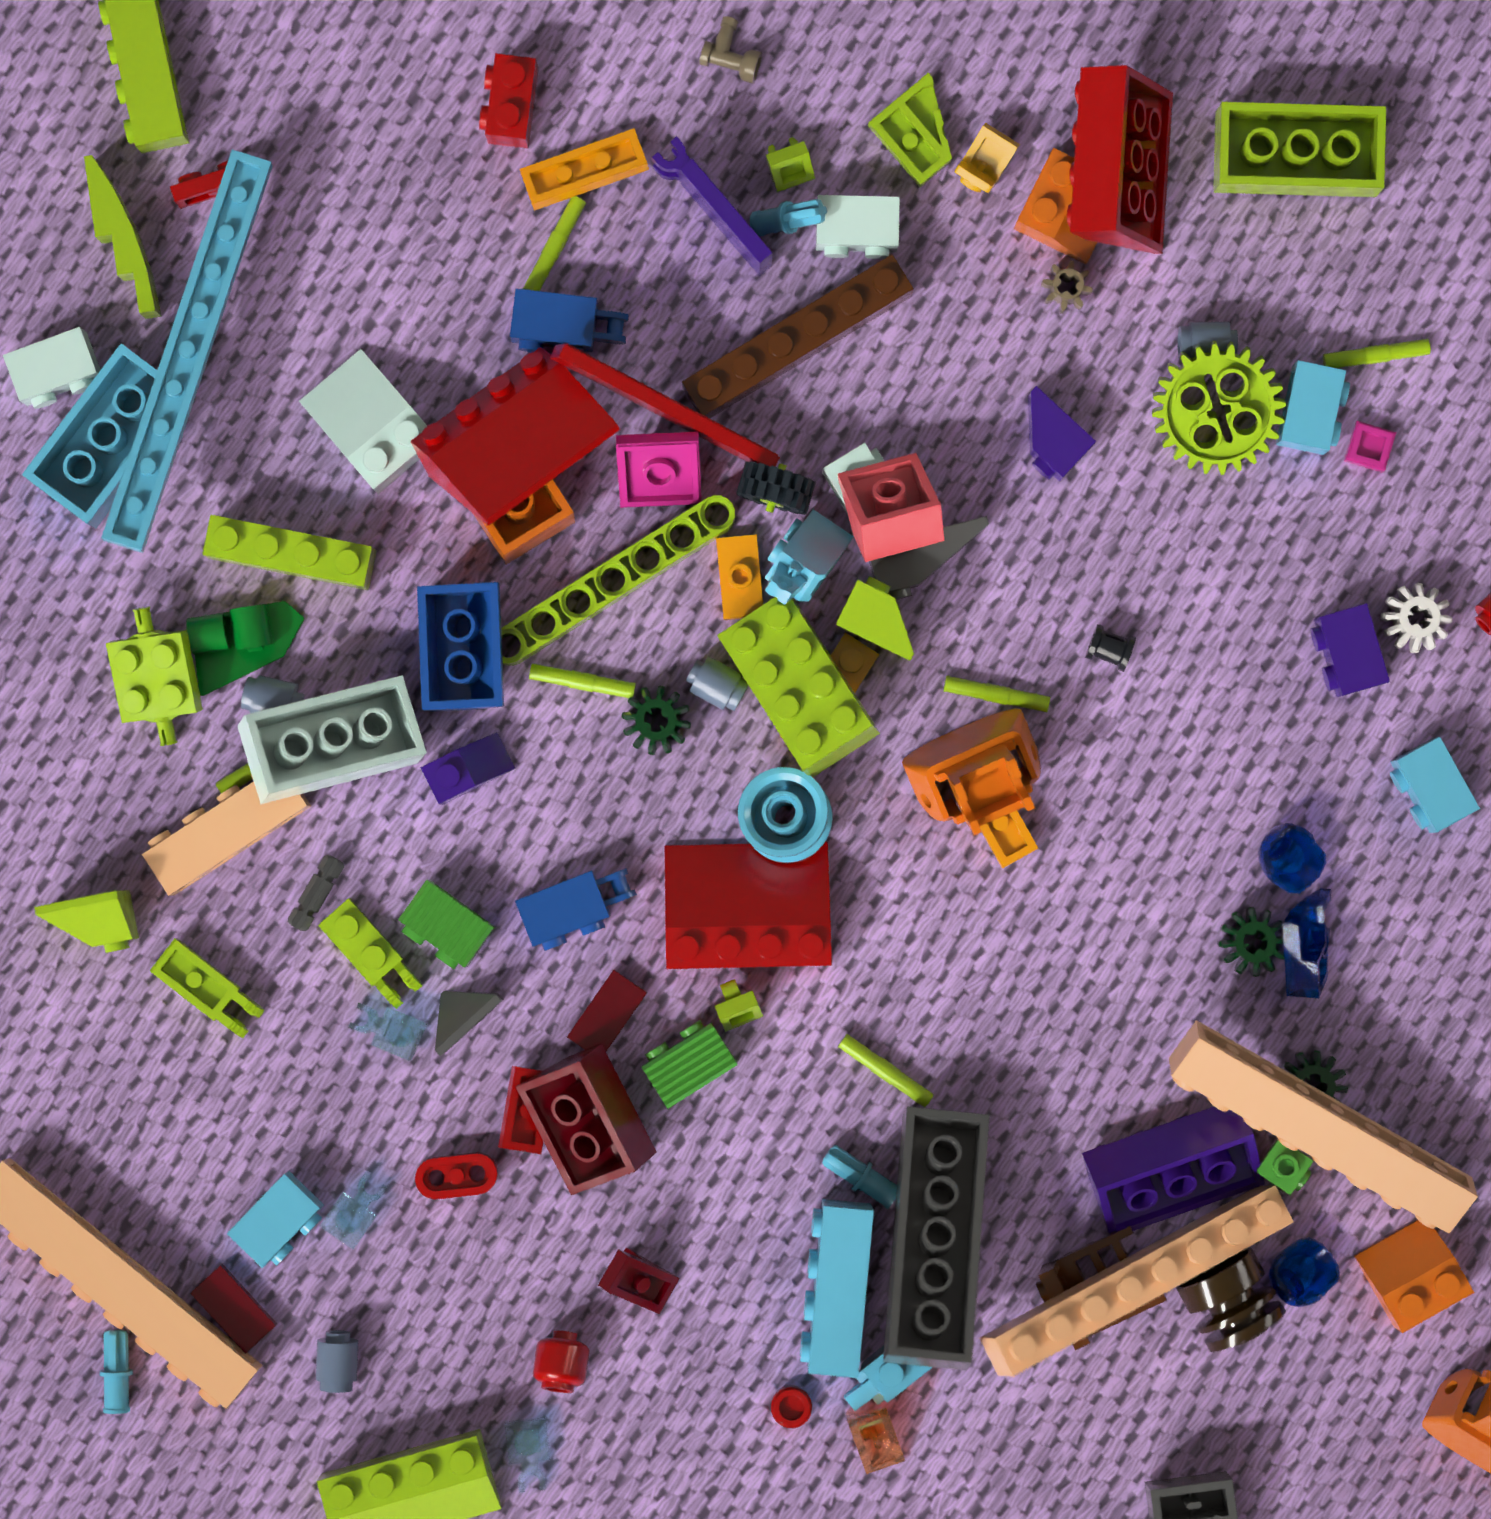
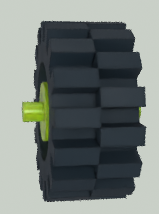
[736,462,816,515]

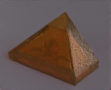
[846,1408,905,1474]

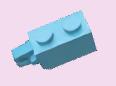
[765,509,854,604]
[844,1345,933,1411]

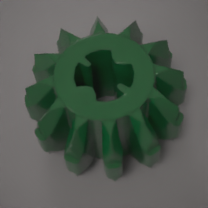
[622,686,691,755]
[1217,907,1289,977]
[1282,1050,1348,1102]

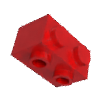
[479,53,539,148]

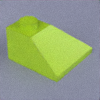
[836,576,914,661]
[34,890,139,953]

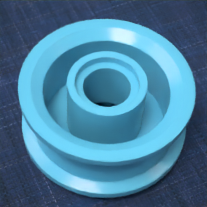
[738,767,833,863]

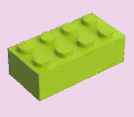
[1213,102,1386,197]
[717,597,880,778]

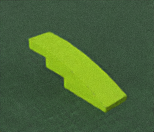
[84,155,162,319]

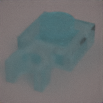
[348,1003,428,1061]
[319,1172,388,1250]
[505,1417,551,1493]

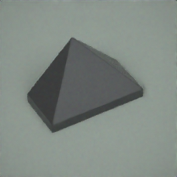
[435,991,504,1056]

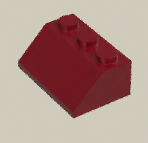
[516,1043,657,1195]

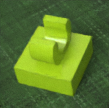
[766,137,815,192]
[715,979,764,1032]

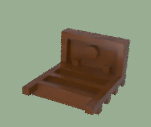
[1036,1225,1167,1350]

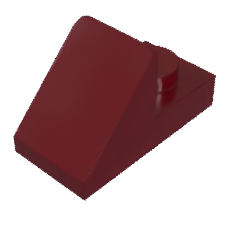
[598,1248,680,1314]

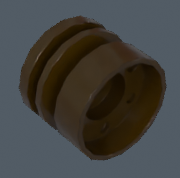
[1176,1248,1286,1352]

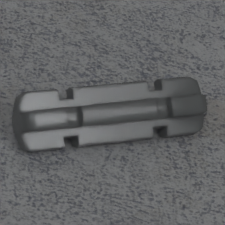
[288,855,344,931]

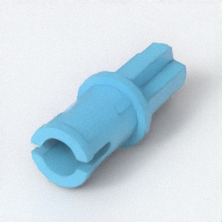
[750,199,827,237]
[822,1145,897,1209]
[100,1329,133,1414]

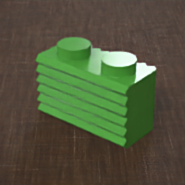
[398,880,496,969]
[642,1020,738,1109]

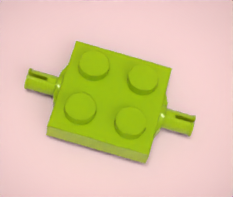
[106,606,203,746]

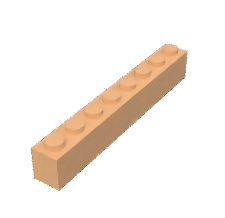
[1169,1020,1478,1234]
[0,1158,263,1409]
[980,1185,1294,1377]

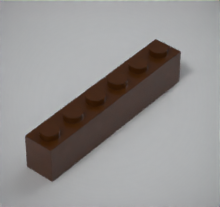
[682,254,914,418]

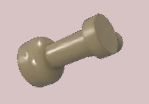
[699,16,762,84]

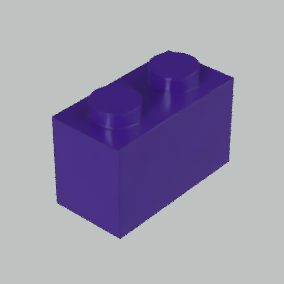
[1310,603,1390,698]

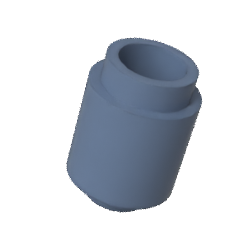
[1177,322,1238,359]
[686,656,749,712]
[241,675,304,713]
[316,1330,358,1393]

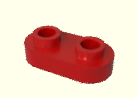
[415,1152,498,1199]

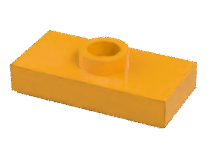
[716,534,763,620]

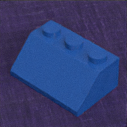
[417,582,504,712]

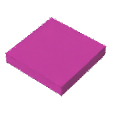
[616,432,702,508]

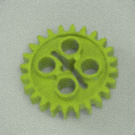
[1152,341,1286,475]

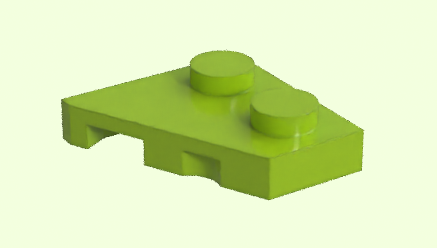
[868,72,952,187]

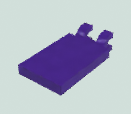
[652,136,772,277]

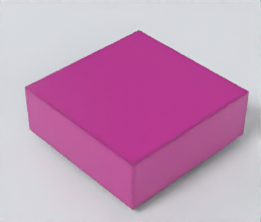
[1344,421,1396,473]

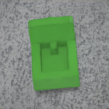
[1257,1139,1314,1196]

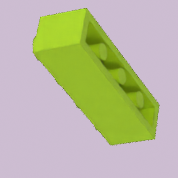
[98,0,189,154]
[202,514,377,590]

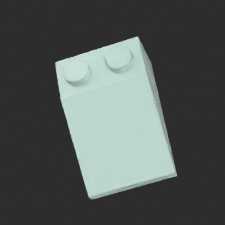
[299,349,427,494]

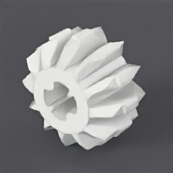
[1381,583,1452,653]

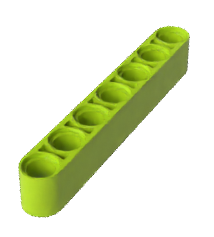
[501,495,735,666]

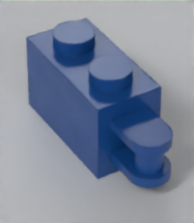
[510,289,629,352]
[515,868,637,951]

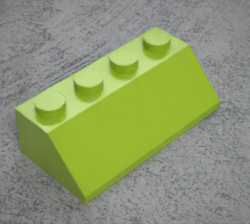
[316,1429,502,1519]

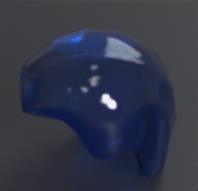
[1258,823,1327,894]
[1269,1237,1340,1307]

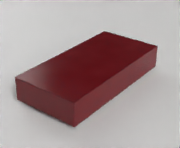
[567,970,647,1052]
[190,1264,277,1354]

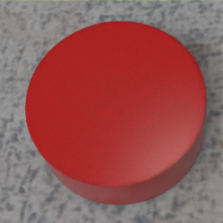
[771,1385,812,1428]

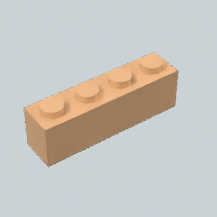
[142,775,312,896]

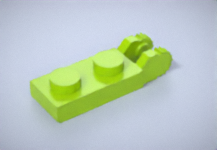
[318,898,422,1009]
[150,938,264,1038]

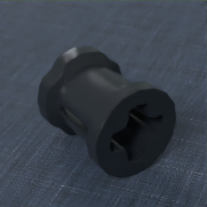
[1085,624,1136,672]

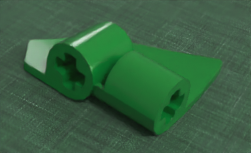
[186,601,305,696]

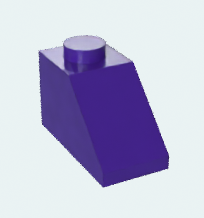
[1028,386,1097,482]
[420,732,516,805]

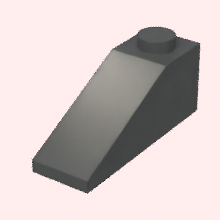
[869,516,989,600]

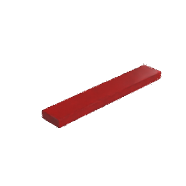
[550,343,780,467]

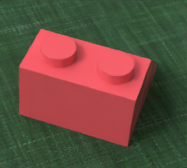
[838,453,944,562]

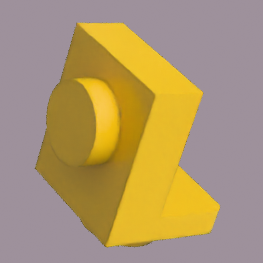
[954,123,1020,193]

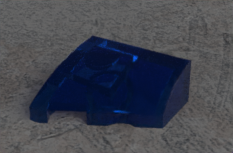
[1282,888,1332,998]

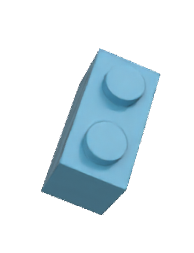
[1276,360,1350,455]
[1390,737,1480,833]
[227,1171,324,1268]

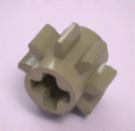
[1041,261,1093,314]

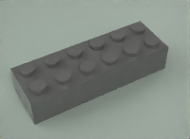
[883,1106,990,1370]

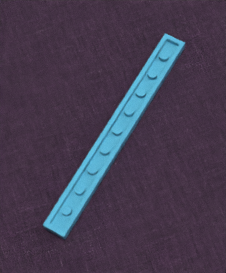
[101,149,273,553]

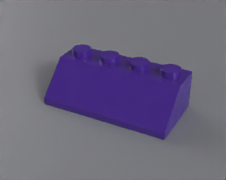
[1082,1105,1265,1234]

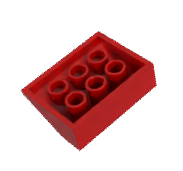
[1067,65,1173,254]
[410,347,620,526]
[665,842,832,969]

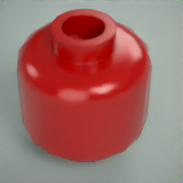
[533,1330,590,1393]

